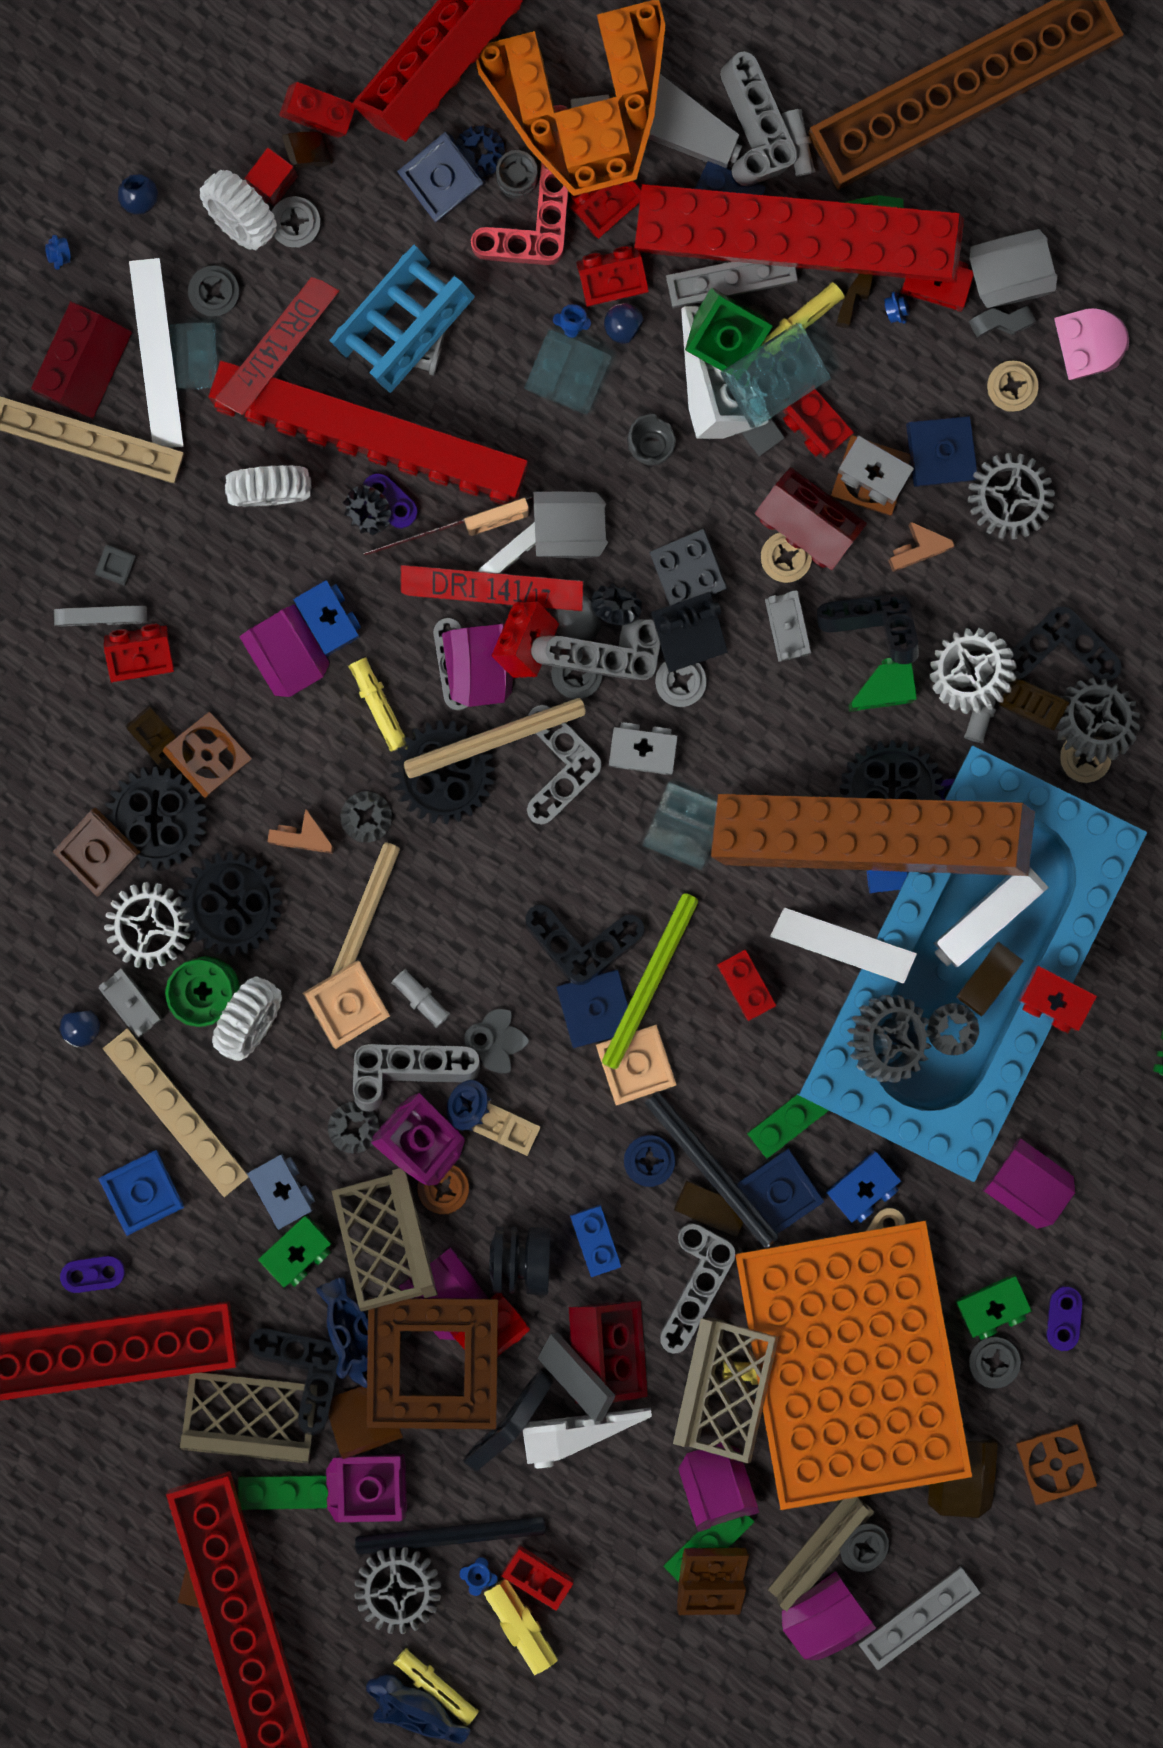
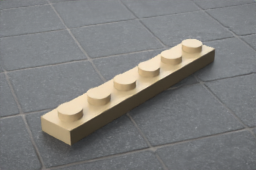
[0,397,184,484]
[102,1028,249,1197]

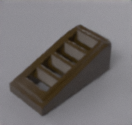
[999,678,1069,731]

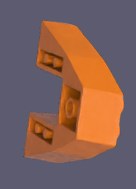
[476,0,666,196]

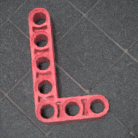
[471,105,569,265]

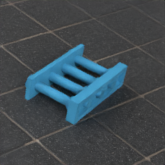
[329,245,475,393]

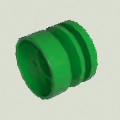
[165,956,240,1027]

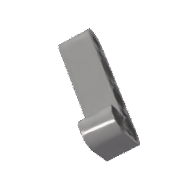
[720,51,797,186]
[531,619,660,680]
[353,1044,480,1111]
[660,1223,735,1354]

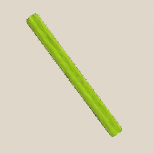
[602,893,698,1069]

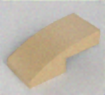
[473,1103,540,1156]

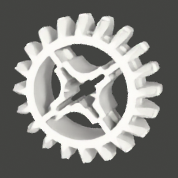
[200,170,277,250]
[225,465,311,507]
[930,628,1016,714]
[104,882,191,969]
[212,976,282,1061]

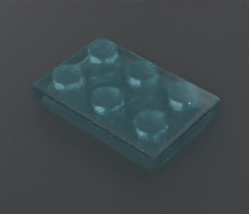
[720,323,831,428]

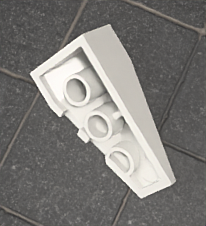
[681,306,769,439]
[523,1408,652,1468]

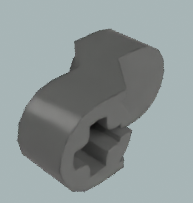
[969,306,1037,338]

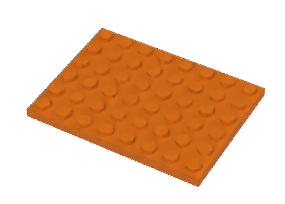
[735,1221,972,1510]

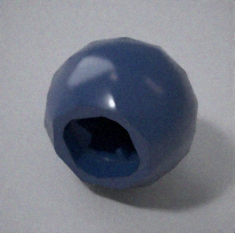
[118,174,158,215]
[604,303,644,344]
[59,1010,100,1047]

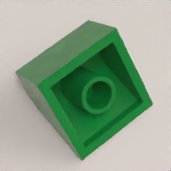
[685,287,772,381]
[848,658,917,712]

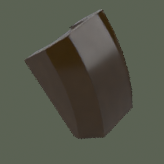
[927,1440,998,1518]

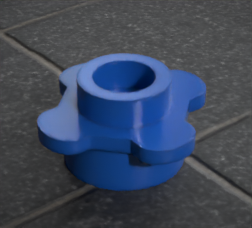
[45,235,70,270]
[884,292,910,324]
[553,305,591,338]
[459,1558,498,1596]

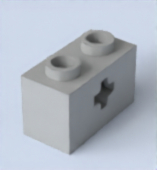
[838,436,914,505]
[608,722,677,775]

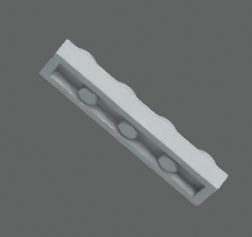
[666,262,798,308]
[858,1566,981,1670]

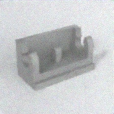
[765,590,811,662]
[99,968,163,1039]

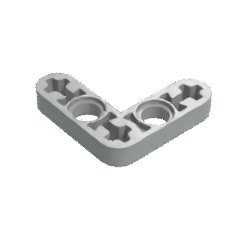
[527,705,601,825]

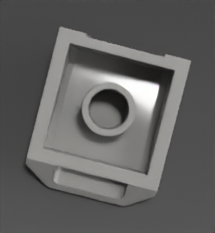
[969,229,1058,308]
[533,492,608,559]

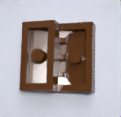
[677,1548,749,1615]

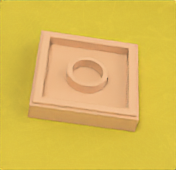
[464,498,529,536]
[303,960,390,1049]
[596,1025,676,1105]

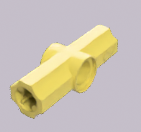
[484,1579,558,1676]

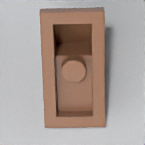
[888,522,954,572]
[268,809,334,854]

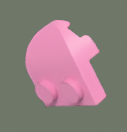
[1054,308,1129,380]

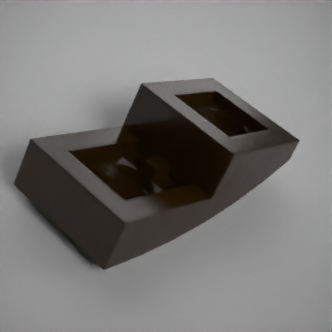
[282,132,333,169]
[835,274,873,329]
[125,706,193,776]
[956,942,1024,1017]
[674,1181,743,1237]

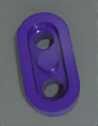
[363,474,417,529]
[60,1256,125,1293]
[1046,1286,1082,1351]

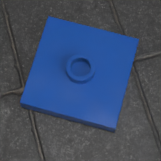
[98,1150,185,1236]

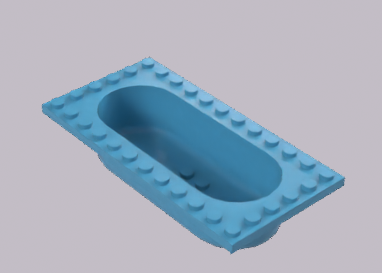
[797,746,1147,1182]

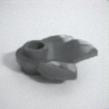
[464,1009,529,1073]

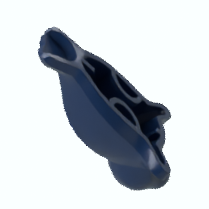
[316,1277,368,1388]
[366,1674,471,1744]

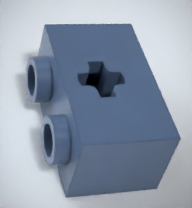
[247,1154,315,1230]

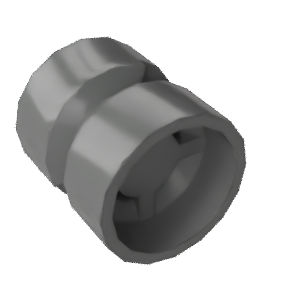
[496,150,538,198]

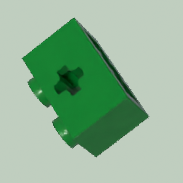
[258,1214,333,1288]
[955,1274,1031,1340]

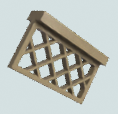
[332,1168,437,1312]
[673,1317,779,1463]
[180,1373,318,1464]
[767,1497,875,1612]

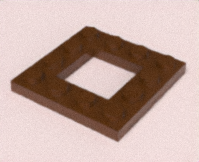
[367,1297,498,1429]

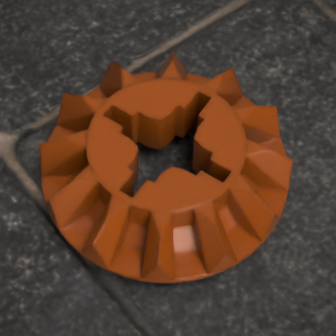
[418,1165,469,1214]

